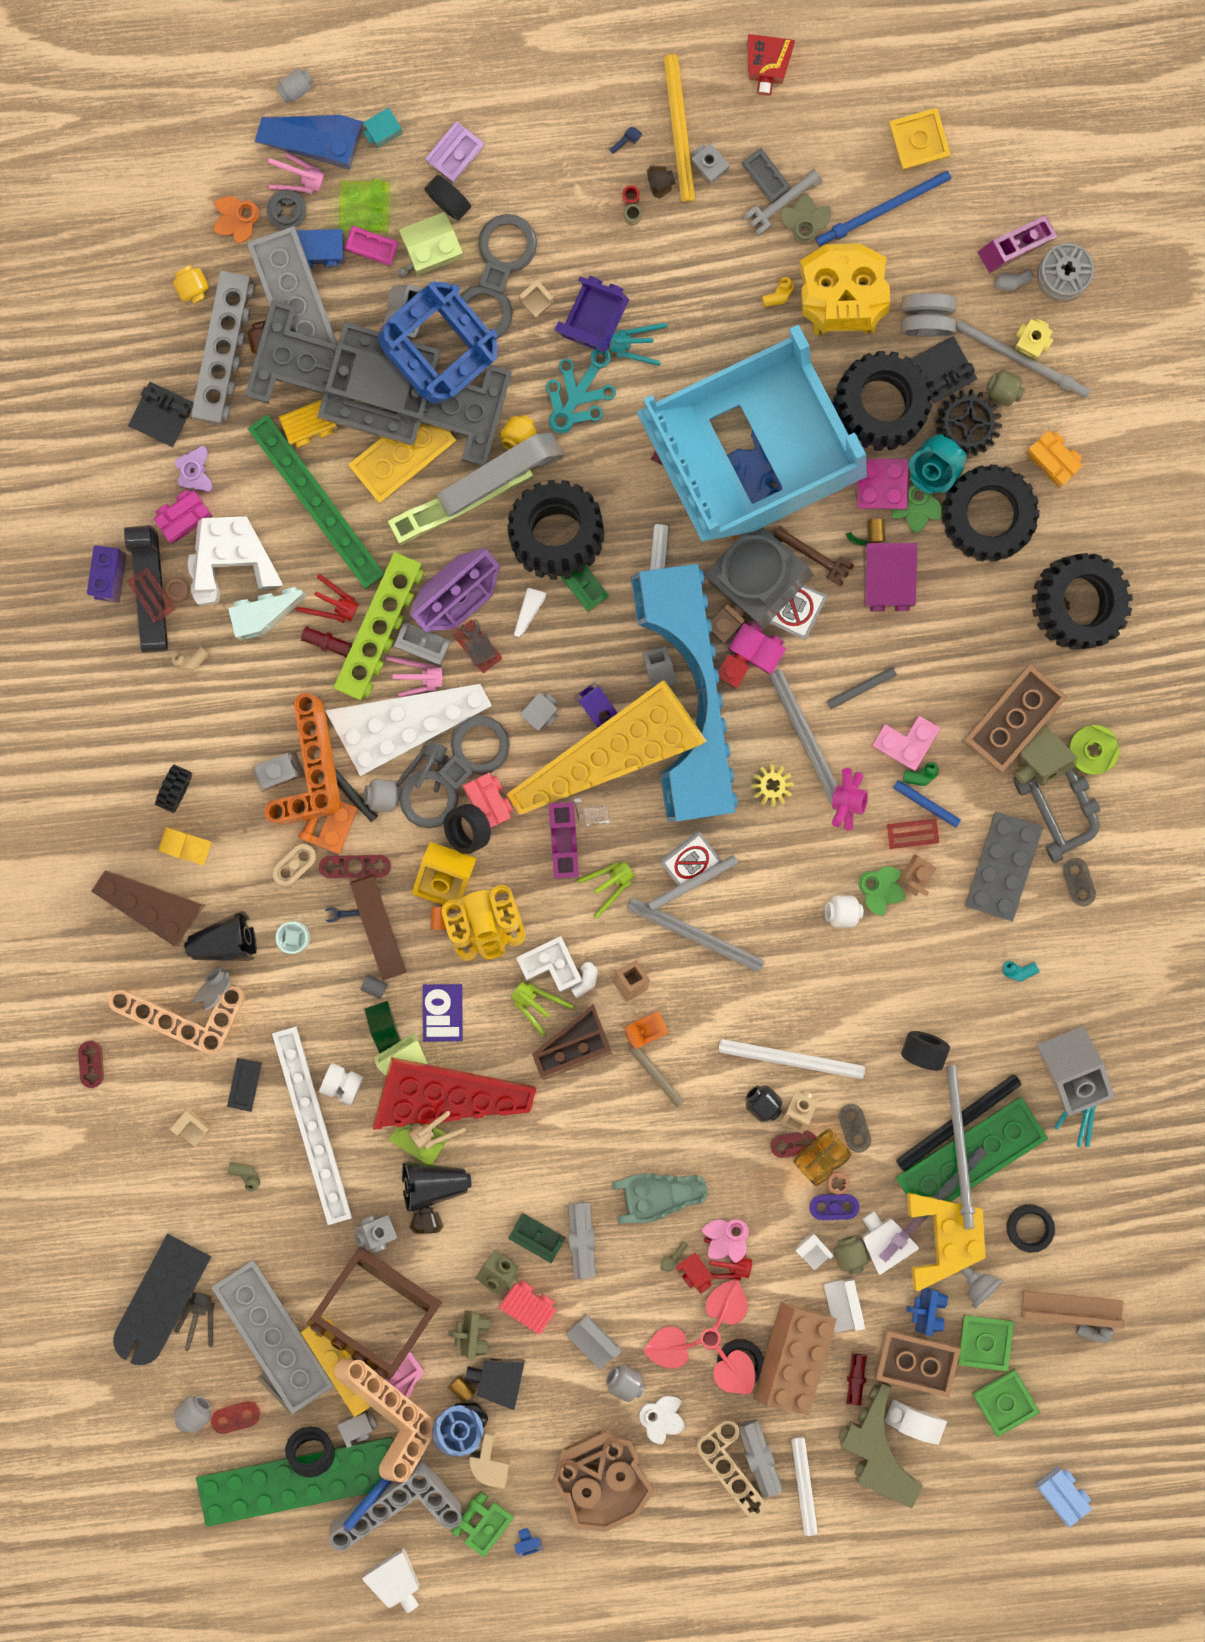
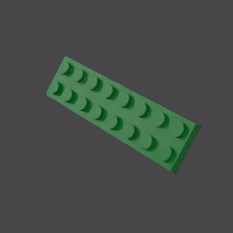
[196,1436,393,1527]

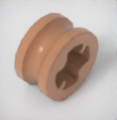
[827,1172,850,1195]

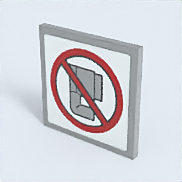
[769,585,828,641]
[660,830,722,886]

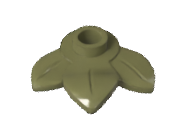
[781,193,831,243]

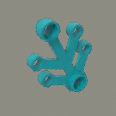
[546,350,616,434]

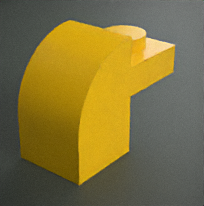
[158,827,212,866]

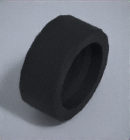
[424,175,471,221]
[444,804,491,854]
[1006,1204,1055,1253]
[717,1339,764,1383]
[285,1426,335,1478]

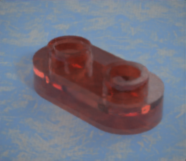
[211,1401,261,1434]

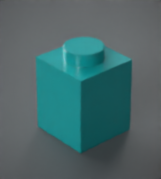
[363,107,403,149]

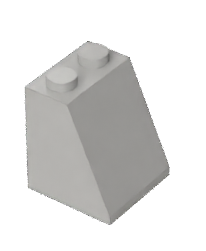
[1037,1026,1115,1117]

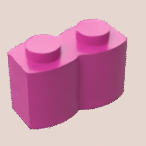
[728,622,787,675]

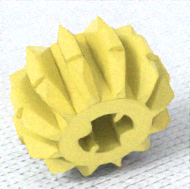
[751,764,794,807]

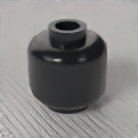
[745,1085,782,1122]

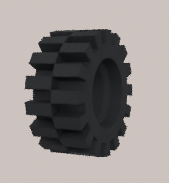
[155,764,192,813]

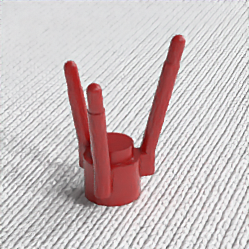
[295,574,359,623]
[704,1237,752,1280]

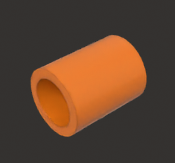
[430,907,449,930]

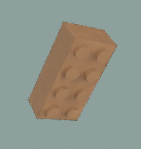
[962,664,1068,773]
[753,1302,837,1415]

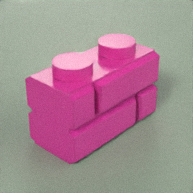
[153,490,213,545]

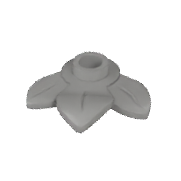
[192,967,230,1011]

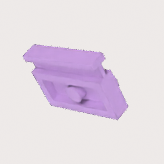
[425,121,485,184]

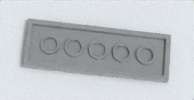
[247,226,338,345]
[211,1260,335,1414]

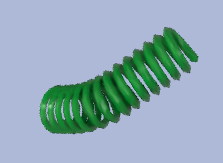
[845,532,869,547]

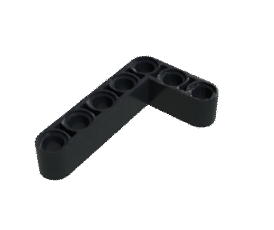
[124,525,168,653]

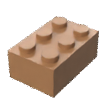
[874,1327,961,1398]

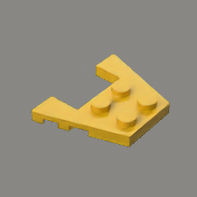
[907,1193,986,1291]

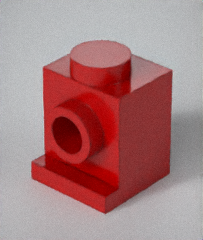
[675,1252,714,1294]

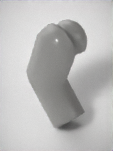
[995,270,1033,291]

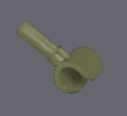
[660,1241,688,1272]

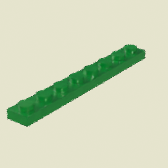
[247,414,384,590]

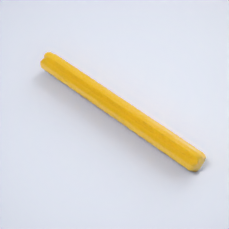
[664,54,695,202]

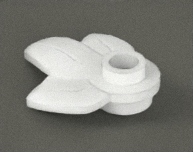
[638,1396,685,1444]

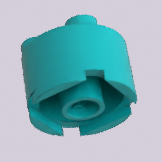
[908,434,966,494]

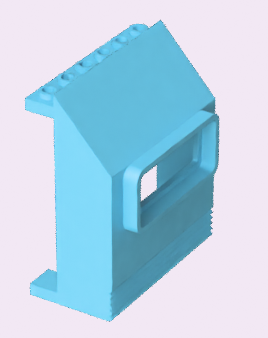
[637,325,867,541]

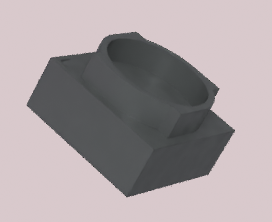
[704,527,813,630]

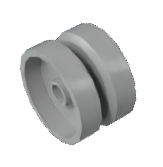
[901,293,957,337]

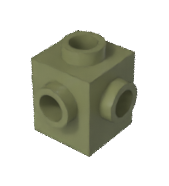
[475,1250,519,1295]

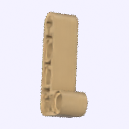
[696,1417,766,1518]

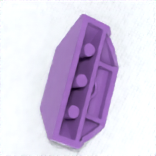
[409,548,500,632]

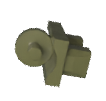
[448,1310,490,1359]

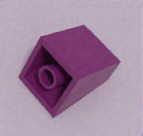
[863,543,917,612]

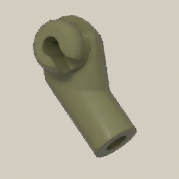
[228,1162,260,1191]

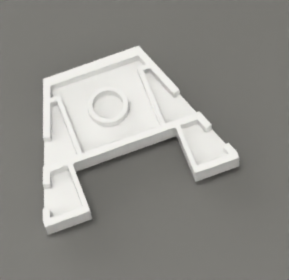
[191,517,283,593]

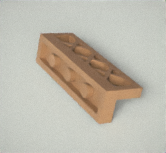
[1021,1291,1125,1329]

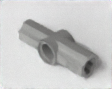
[568,1201,596,1279]
[738,1419,782,1498]

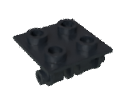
[911,336,977,403]
[128,382,194,448]

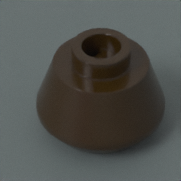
[647,165,675,199]
[410,1207,444,1234]

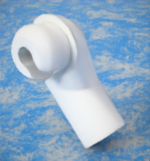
[570,962,598,998]

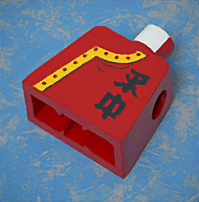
[747,34,795,96]

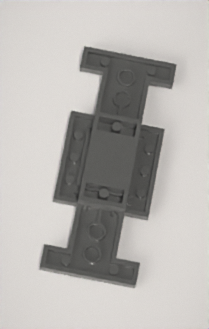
[244,300,512,467]

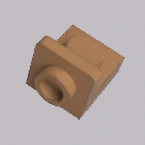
[710,604,745,643]
[899,854,937,896]

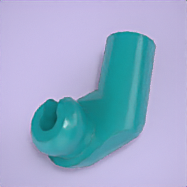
[1002,961,1040,982]

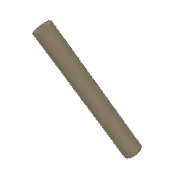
[629,1047,684,1107]

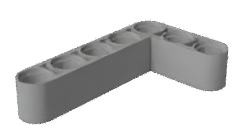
[436,433,565,517]
[329,1462,462,1551]

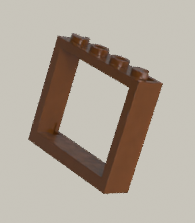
[307,1247,442,1381]

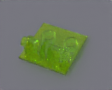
[339,179,390,232]

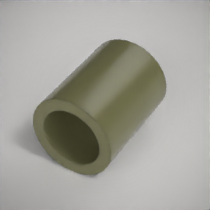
[624,204,642,225]

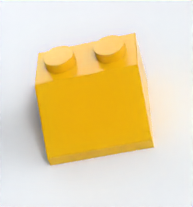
[412,841,477,911]

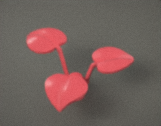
[644,1280,755,1395]

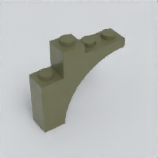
[838,1381,923,1508]

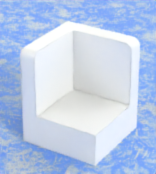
[794,1231,834,1270]

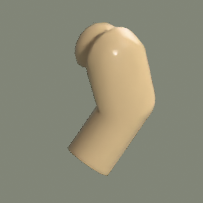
[172,646,210,671]

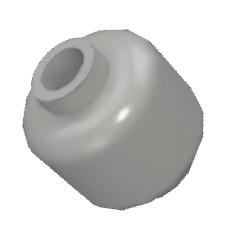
[364,779,401,812]
[606,1365,645,1402]
[174,1396,211,1433]

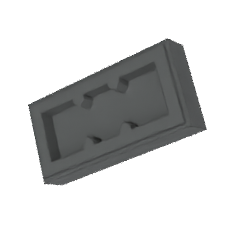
[741,148,791,203]

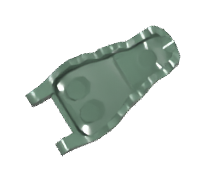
[612,1173,707,1224]

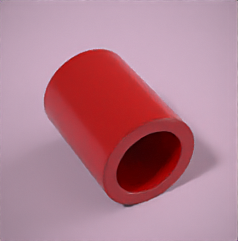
[622,185,640,206]

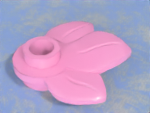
[702,1219,749,1263]

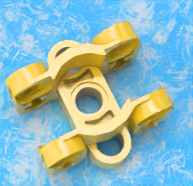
[442,885,526,961]

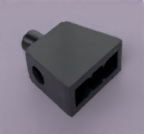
[465,1358,525,1410]

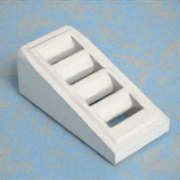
[514,588,547,639]

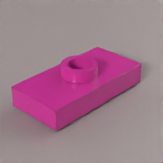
[344,225,399,267]

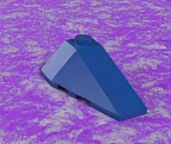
[255,115,364,170]

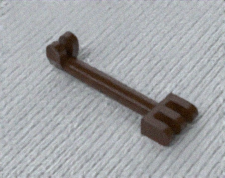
[773,525,854,586]

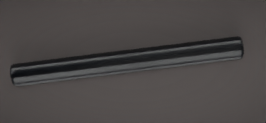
[896,1074,1021,1171]

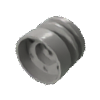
[1037,243,1094,302]

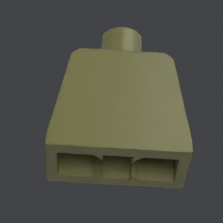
[1015,724,1077,786]

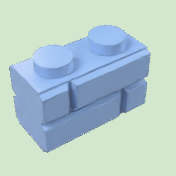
[1035,1466,1092,1528]

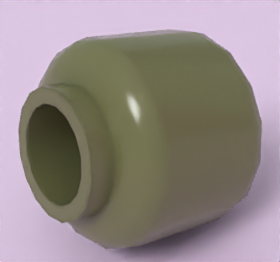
[986,370,1025,406]
[833,1236,869,1275]

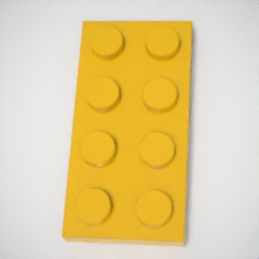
[348,423,457,504]

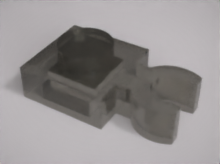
[461,619,497,667]

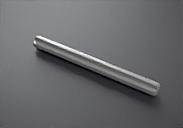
[770,669,837,805]
[627,898,764,972]

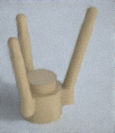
[408,1111,466,1150]

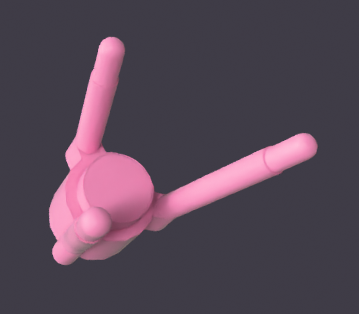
[268,152,325,195]
[385,656,442,697]

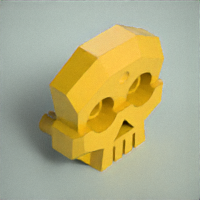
[799,243,890,336]

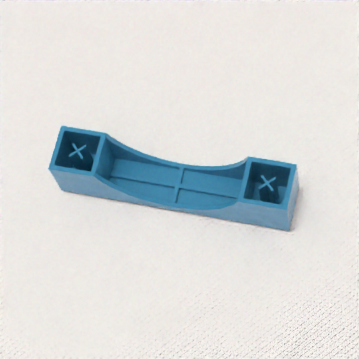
[630,564,738,822]

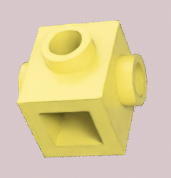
[1014,319,1053,360]

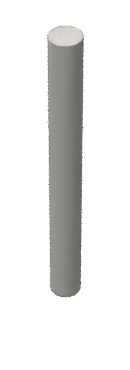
[647,855,738,911]

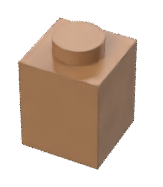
[613,960,650,1002]

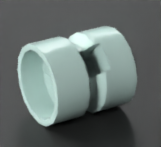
[276,921,311,954]

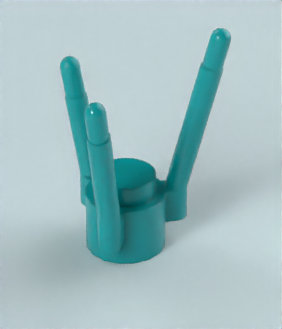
[610,323,668,366]
[1054,1105,1097,1147]

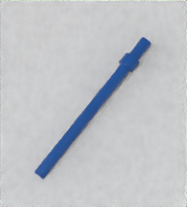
[815,171,951,247]

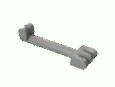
[743,169,823,236]

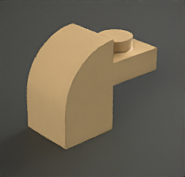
[470,1430,510,1489]

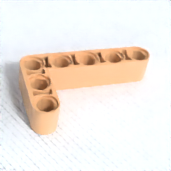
[108,985,245,1054]
[335,1359,434,1482]

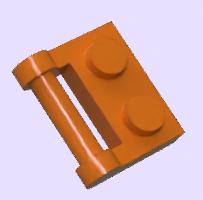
[298,797,358,854]

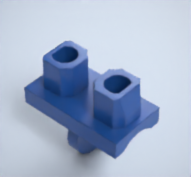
[906,1287,948,1336]

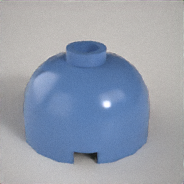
[432,1405,484,1457]

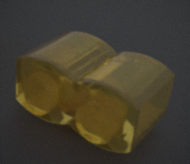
[793,1129,852,1186]

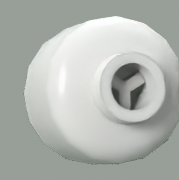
[825,895,863,928]

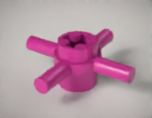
[831,768,868,831]

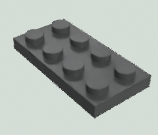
[965,812,1043,922]

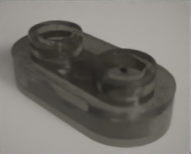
[1062,858,1096,907]
[838,1103,871,1153]

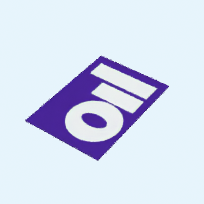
[423,984,463,1042]

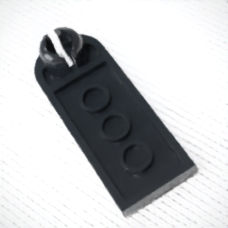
[113,1234,212,1365]

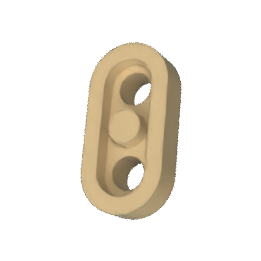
[273,844,316,886]

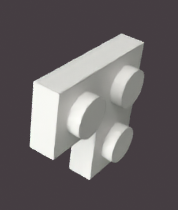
[516,936,583,992]

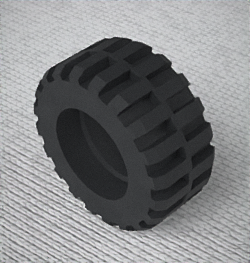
[833,351,933,451]
[942,464,1040,562]
[507,480,604,580]
[1032,553,1133,650]

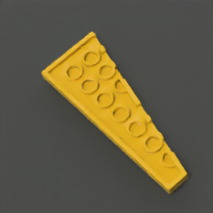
[506,680,707,815]

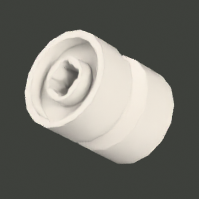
[319,1063,364,1106]

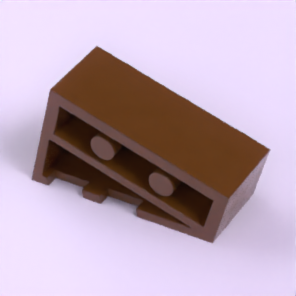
[532,1004,613,1080]

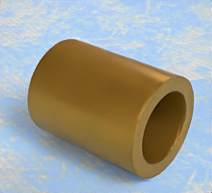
[867,519,885,543]
[448,1375,476,1404]

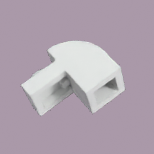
[884,1399,947,1445]

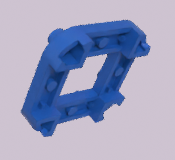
[378,281,498,404]

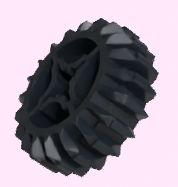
[934,389,1002,457]

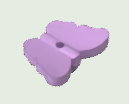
[175,446,213,492]

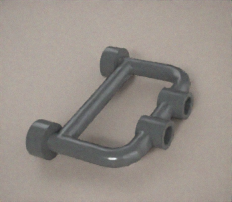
[1013,769,1100,864]

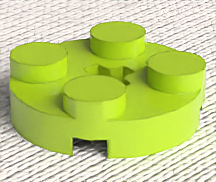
[1068,725,1119,775]

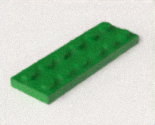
[895,1096,1048,1220]

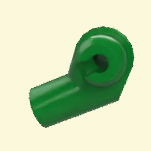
[903,762,939,786]

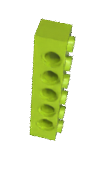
[333,552,425,701]

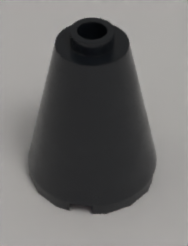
[184,911,257,961]
[402,1162,472,1212]

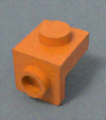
[625,1011,669,1049]

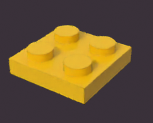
[889,108,951,171]

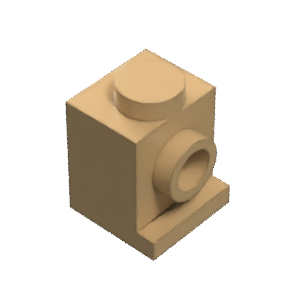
[780,1091,818,1134]

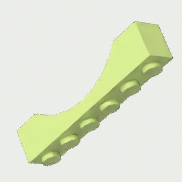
[388,470,534,546]

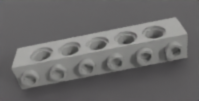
[191,270,255,426]

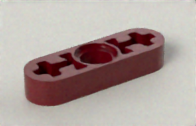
[319,855,391,878]

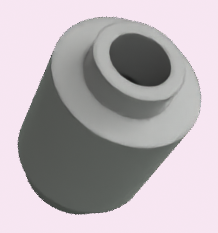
[275,68,314,103]

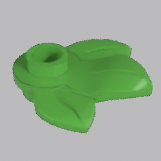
[892,484,942,533]
[858,866,905,916]

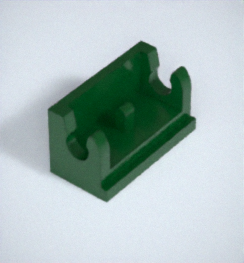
[508,1212,565,1263]

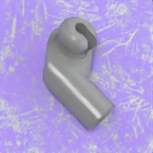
[1076,1324,1114,1344]

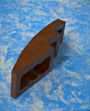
[350,874,406,980]

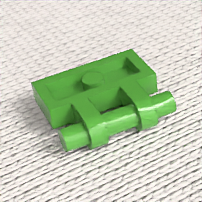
[451,1491,514,1558]

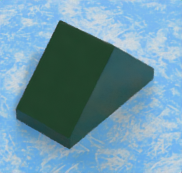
[364,1001,401,1054]

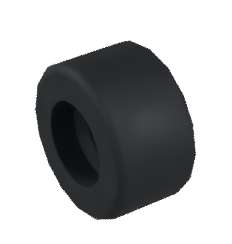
[901,1031,950,1071]

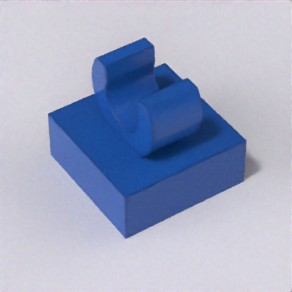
[514,1528,544,1558]

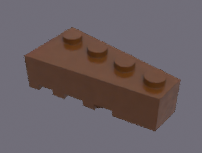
[91,871,205,947]

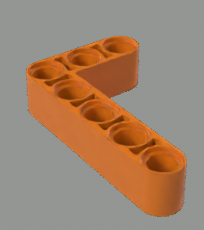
[265,693,340,825]

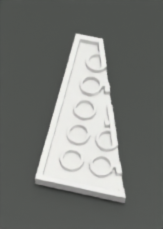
[325,684,492,776]

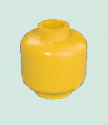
[173,265,210,304]
[500,415,537,450]

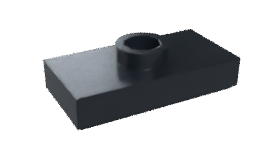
[227,1058,262,1112]

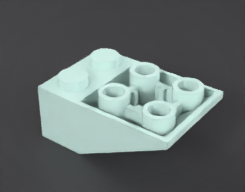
[228,587,306,641]

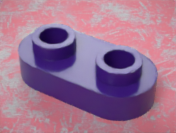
[809,1194,859,1220]

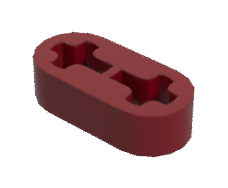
[78,1040,104,1088]
[770,1130,817,1158]

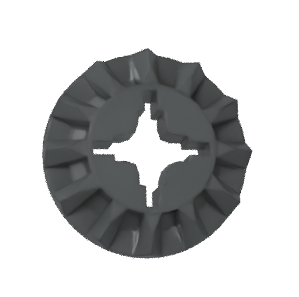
[267,190,307,229]

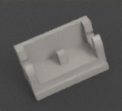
[394,622,451,666]

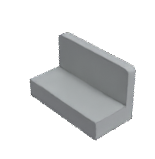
[566,1313,622,1369]

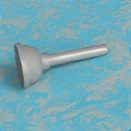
[931,1235,1004,1309]

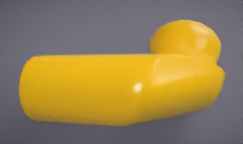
[762,277,794,308]

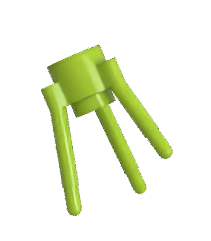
[577,861,635,919]
[511,982,574,1036]

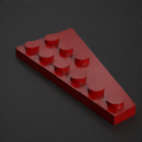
[372,1057,536,1130]

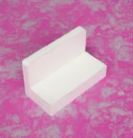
[824,1277,865,1333]

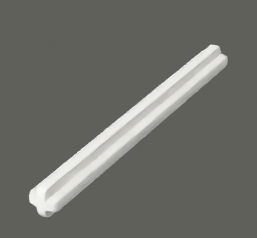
[718,1039,865,1079]

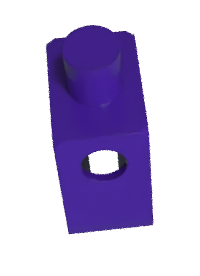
[574,682,618,728]

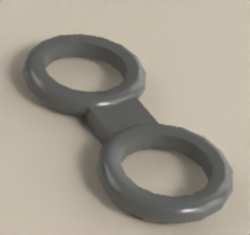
[460,214,537,340]
[399,715,510,829]

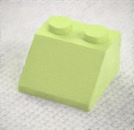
[399,212,463,276]

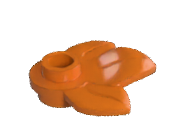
[214,196,259,244]

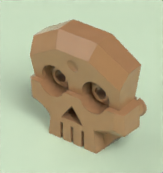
[552,1429,654,1532]

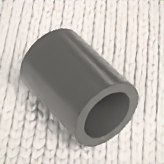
[360,974,388,1000]

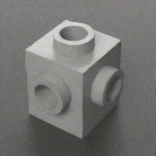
[354,1215,397,1253]

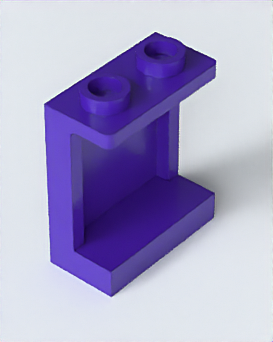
[554,276,630,353]
[87,545,127,603]

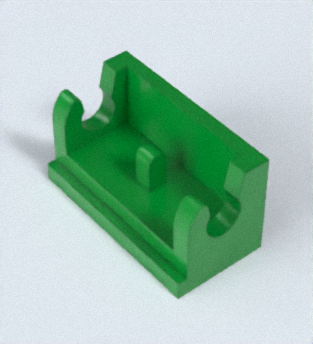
[560,565,609,612]

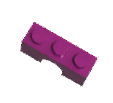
[549,802,579,879]

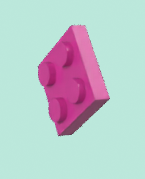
[857,459,909,510]

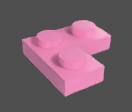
[872,716,940,771]

